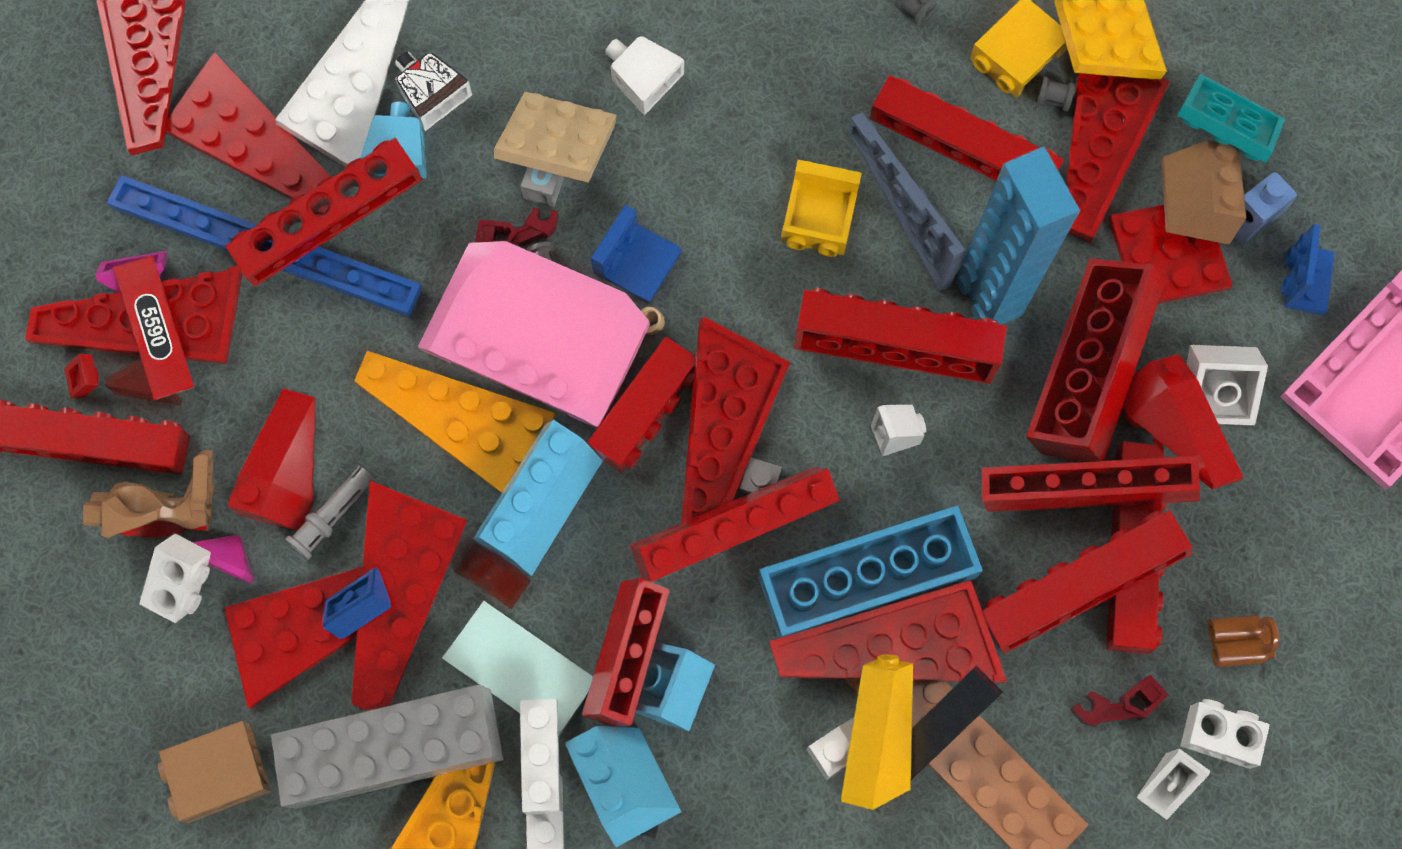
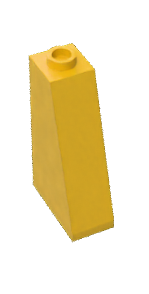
[841,654,913,810]

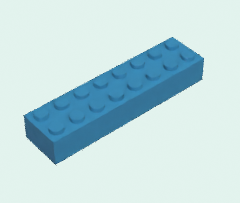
[956,147,1080,324]

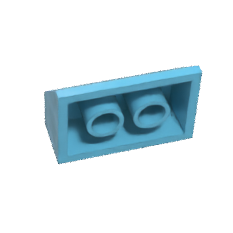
[565,726,681,847]

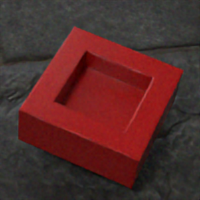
[64,354,99,399]

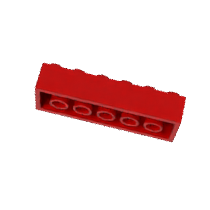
[1026,259,1164,462]
[793,288,1007,384]

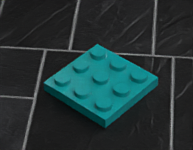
[1177,74,1285,163]

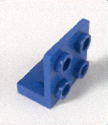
[591,205,682,303]
[1281,224,1335,315]

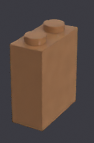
[158,721,271,823]

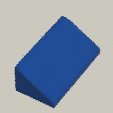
[323,568,391,639]

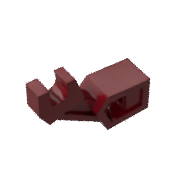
[475,208,559,247]
[1070,674,1169,727]

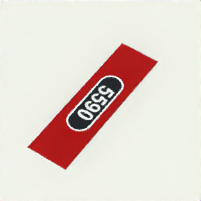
[113,255,194,400]

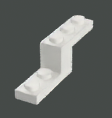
[520,699,564,849]

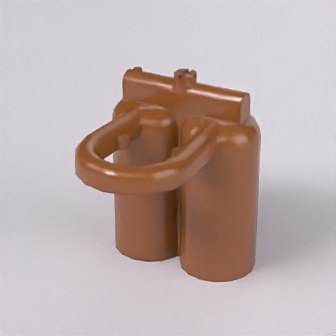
[1207,615,1280,668]

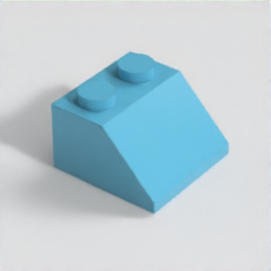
[635,642,715,731]

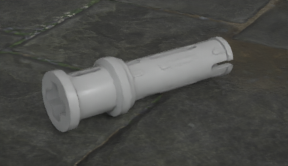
[285,466,375,560]

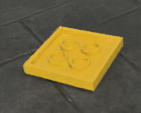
[1054,0,1167,80]

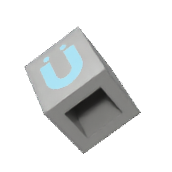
[521,167,564,207]

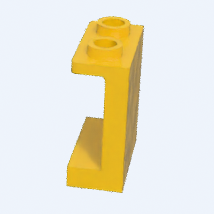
[970,0,1067,98]
[780,160,862,257]

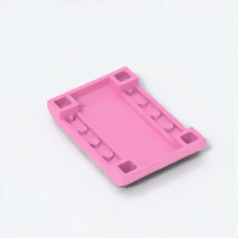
[1280,270,1402,490]

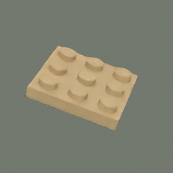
[494,92,616,183]

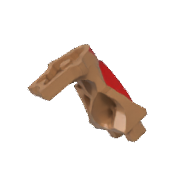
[83,450,215,538]

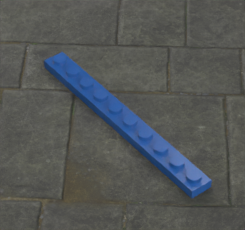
[107,175,422,317]

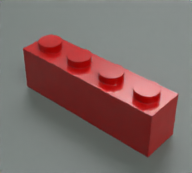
[587,337,696,474]
[582,577,670,727]

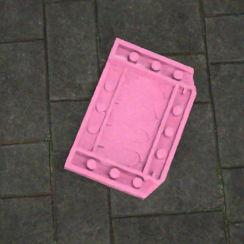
[418,241,650,428]

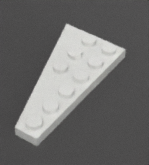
[275,0,409,167]

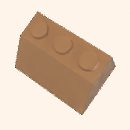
[1161,140,1246,245]

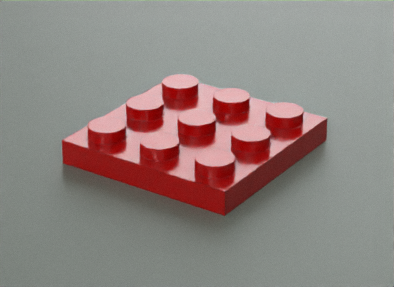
[1108,205,1233,304]

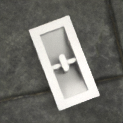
[1137,749,1210,820]

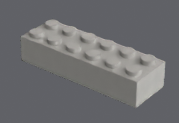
[271,684,503,809]

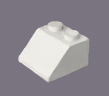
[1187,345,1268,425]

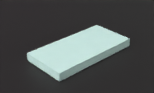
[442,601,593,738]

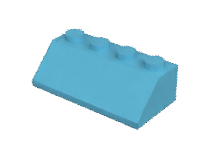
[473,420,603,576]

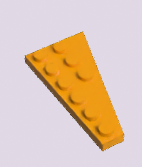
[354,351,556,493]
[391,762,496,849]

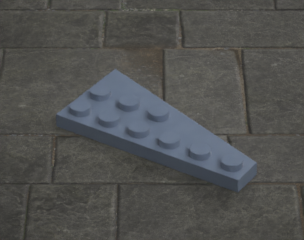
[848,112,966,292]

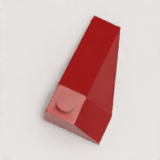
[1121,354,1243,489]
[227,388,316,532]

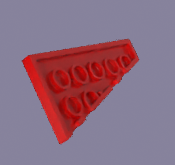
[166,52,330,215]
[1066,73,1170,243]
[25,266,243,364]
[681,316,790,523]

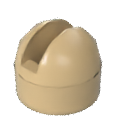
[641,307,665,335]

